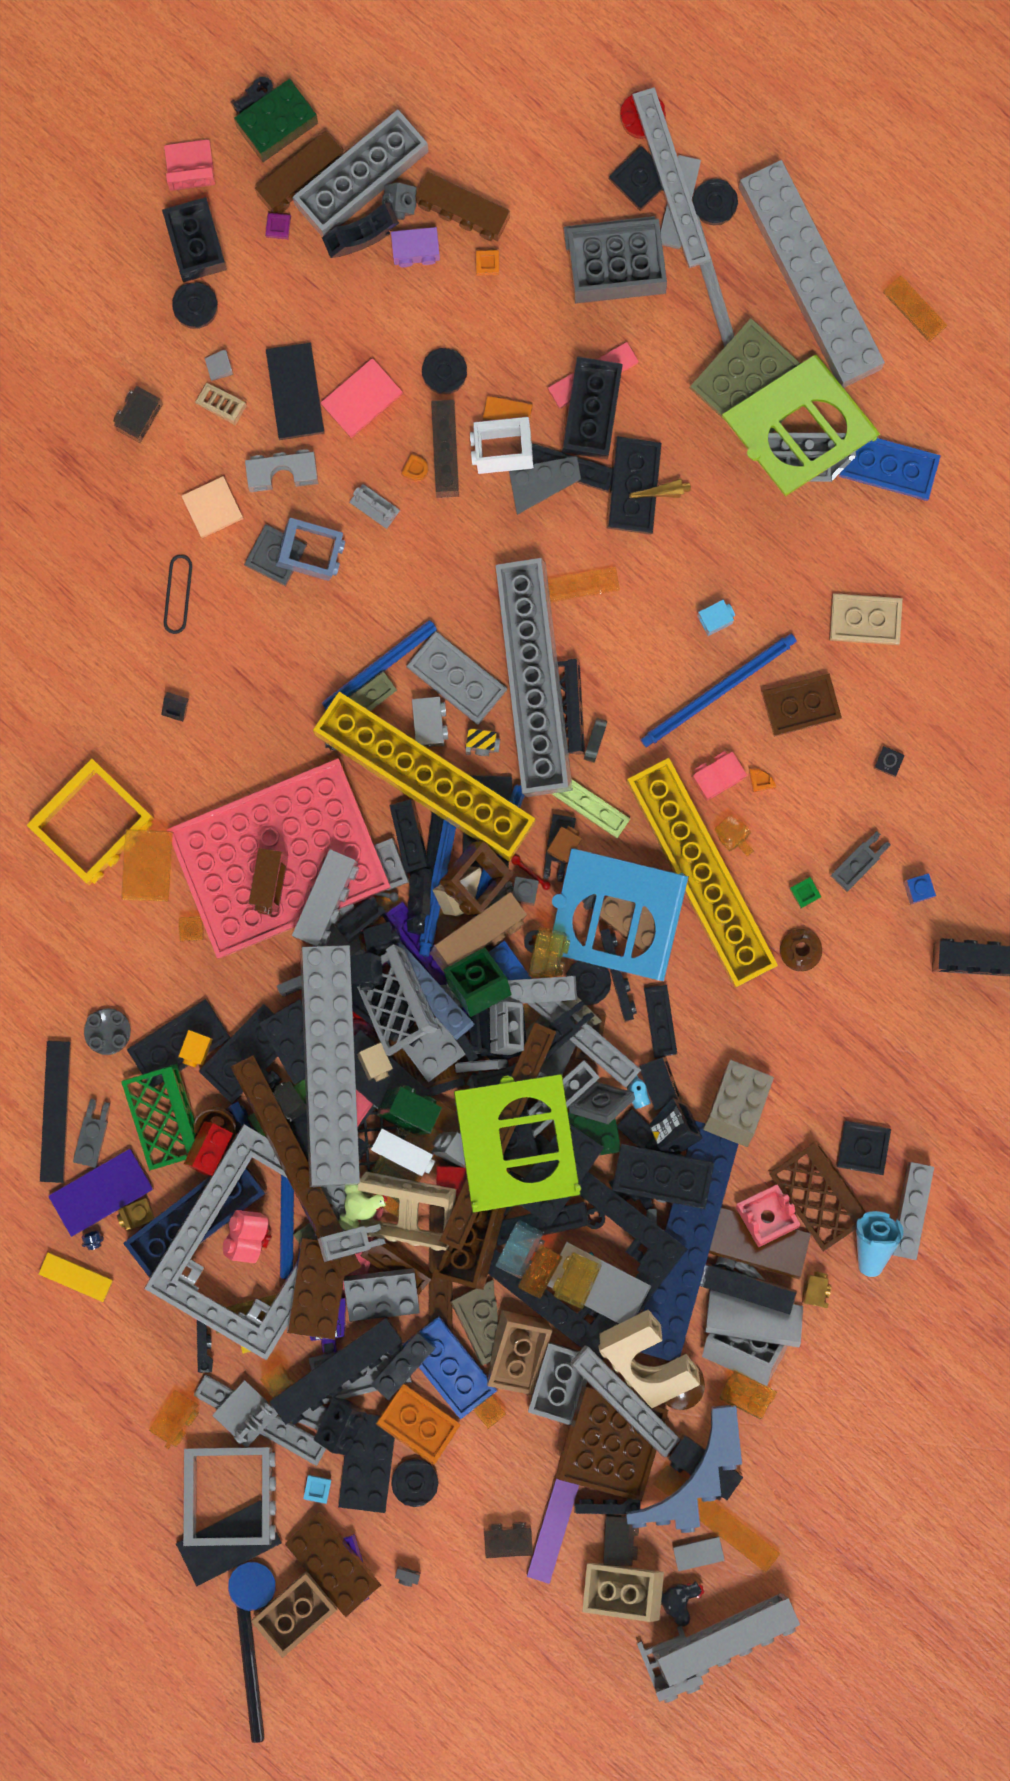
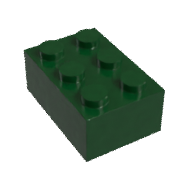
[234,78,318,162]

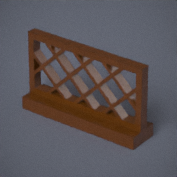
[769,1141,866,1252]

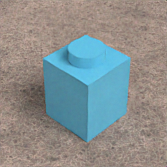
[697,600,735,636]

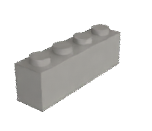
[292,849,359,947]
[529,1061,600,1136]
[893,1162,934,1260]

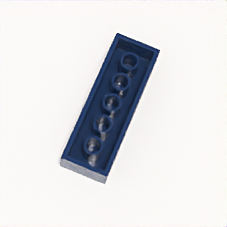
[123,1167,267,1278]

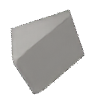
[205,349,233,381]

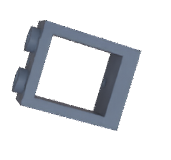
[276,518,345,581]

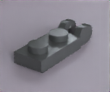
[830,831,891,892]
[73,1099,110,1168]

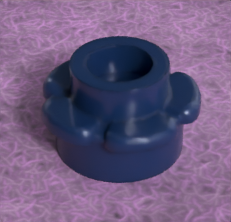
[81,1231,104,1250]

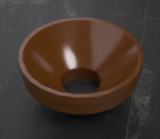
[780,929,822,972]
[194,1106,237,1144]

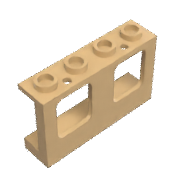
[358,1172,456,1251]

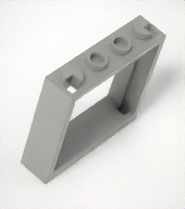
[183,1447,276,1546]

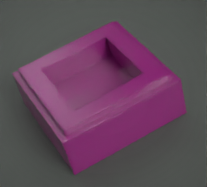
[265,213,291,240]

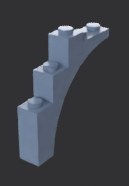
[626,1405,742,1533]

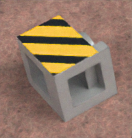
[466,729,500,756]

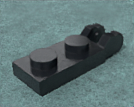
[543,814,576,882]
[546,1000,595,1059]

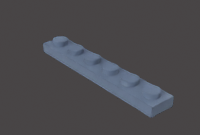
[386,942,474,1040]

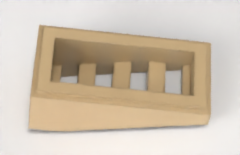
[195,383,247,425]

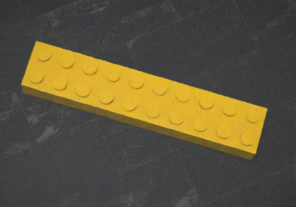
[313,692,536,862]
[627,758,778,988]

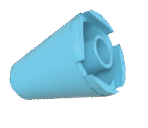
[856,1211,903,1277]

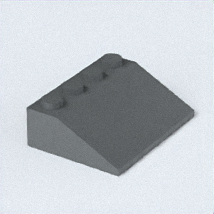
[567,219,667,304]

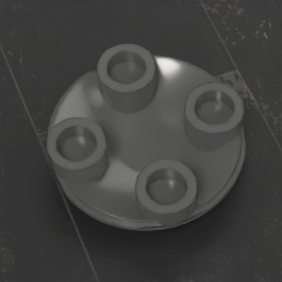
[84,1008,131,1055]

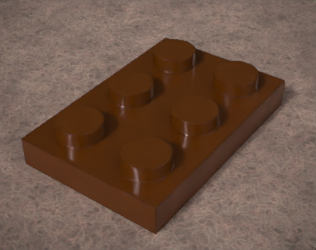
[762,673,842,737]

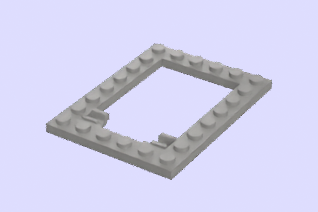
[144,1124,346,1360]

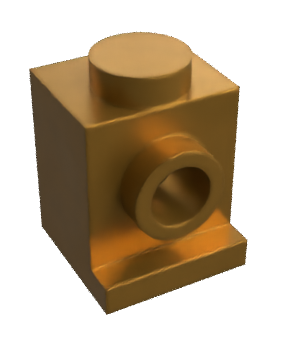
[803,1271,831,1308]

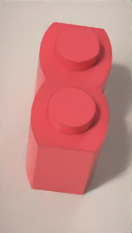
[692,751,747,801]
[223,1210,268,1263]

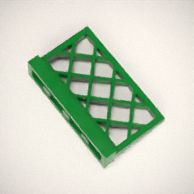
[121,1064,197,1171]

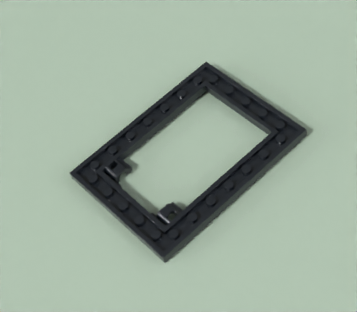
[488,1134,688,1361]

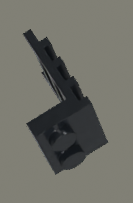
[469,1008,527,1060]

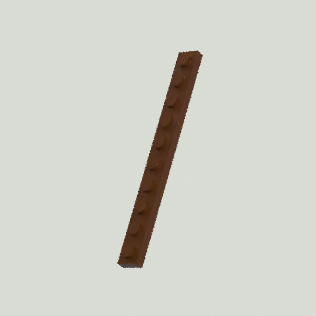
[439,1023,556,1251]
[231,1056,361,1279]

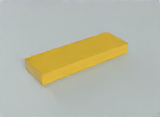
[39,1252,113,1302]

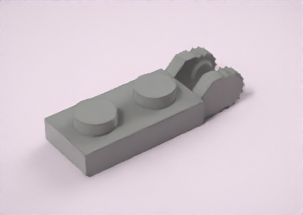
[318,1224,386,1262]

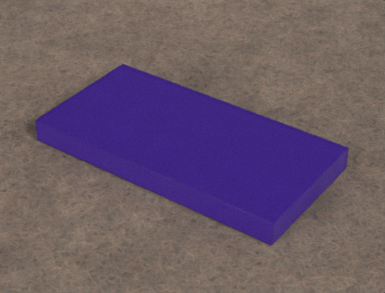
[48,1149,154,1237]

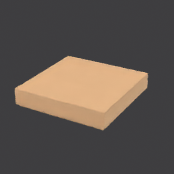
[182,477,243,538]

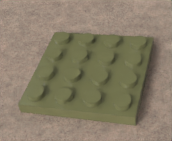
[689,318,801,433]

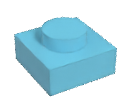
[303,1475,332,1504]

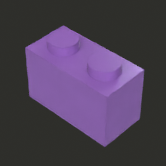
[391,227,440,267]

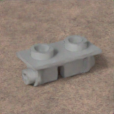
[349,484,400,529]

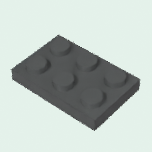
[344,1268,420,1322]

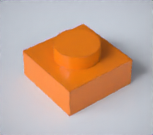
[476,250,499,276]

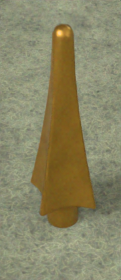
[629,479,691,498]

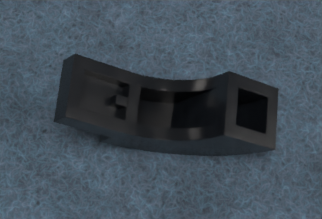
[322,203,399,258]

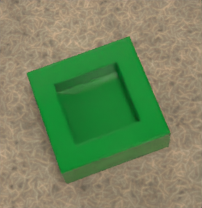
[789,877,821,909]

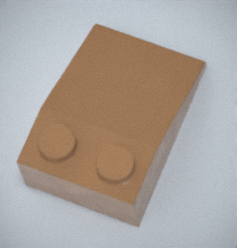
[487,1310,552,1395]

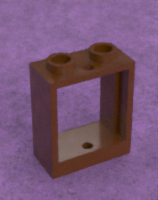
[439,841,513,915]
[248,848,288,915]

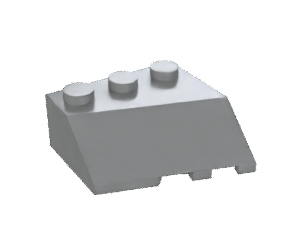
[702,1333,788,1386]

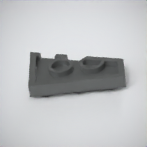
[509,456,581,515]

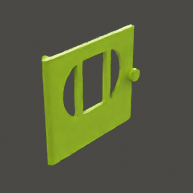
[722,355,880,497]
[454,1074,581,1212]

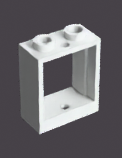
[470,417,533,474]
[371,1129,435,1176]

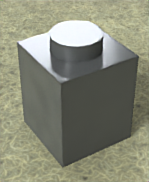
[512,877,539,906]

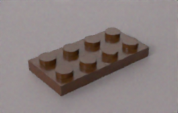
[287,1238,344,1340]
[285,1512,382,1618]

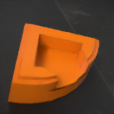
[749,769,776,793]

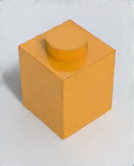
[179,1030,213,1068]

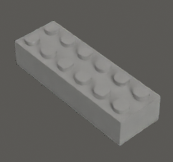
[293,109,428,237]
[652,1593,800,1688]

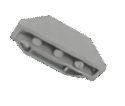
[768,433,856,482]

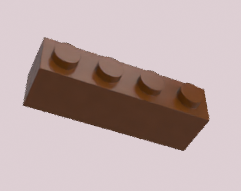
[255,131,344,214]
[415,172,510,241]

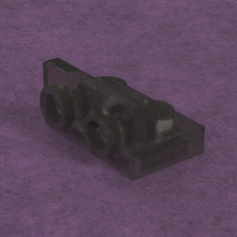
[484,1522,533,1558]

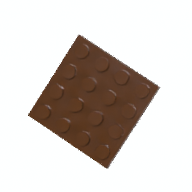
[555,1386,669,1502]

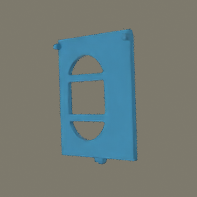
[548,848,689,981]

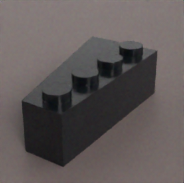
[932,938,1010,976]

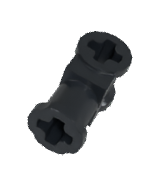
[230,77,274,115]

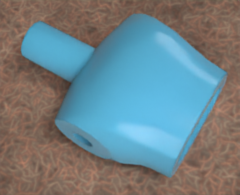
[627,1075,651,1109]

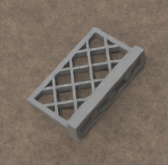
[357,944,439,1056]

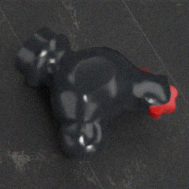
[661,1582,705,1627]

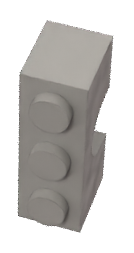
[245,450,319,492]

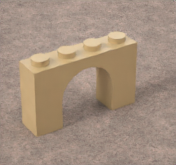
[598,1310,700,1408]

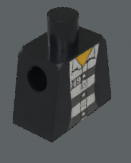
[646,1098,703,1155]

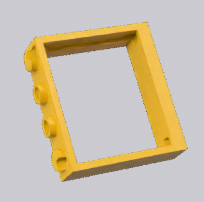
[26,759,154,885]

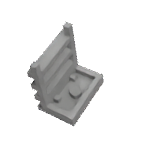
[637,1626,704,1703]

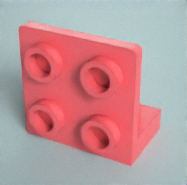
[164,140,215,191]

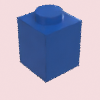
[903,874,936,905]

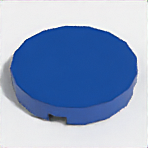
[228,1562,275,1611]

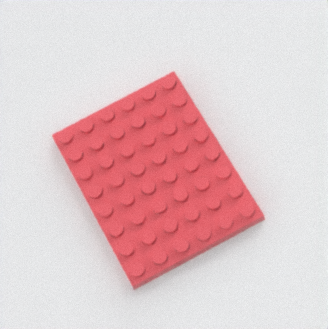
[167,758,391,959]

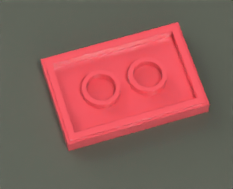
[321,358,403,438]

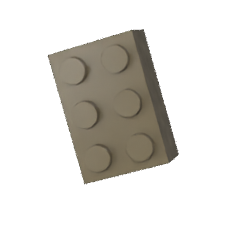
[703,1060,774,1147]

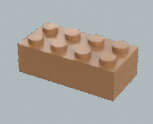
[430,892,527,974]

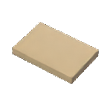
[830,593,903,645]

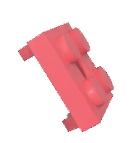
[736,1184,801,1247]

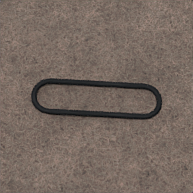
[163,555,192,634]

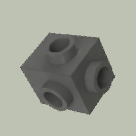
[382,182,416,220]

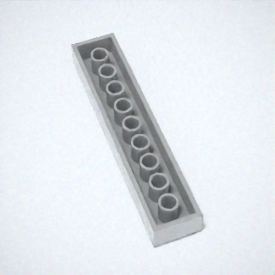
[739,160,885,388]
[496,558,573,797]
[300,946,360,1187]

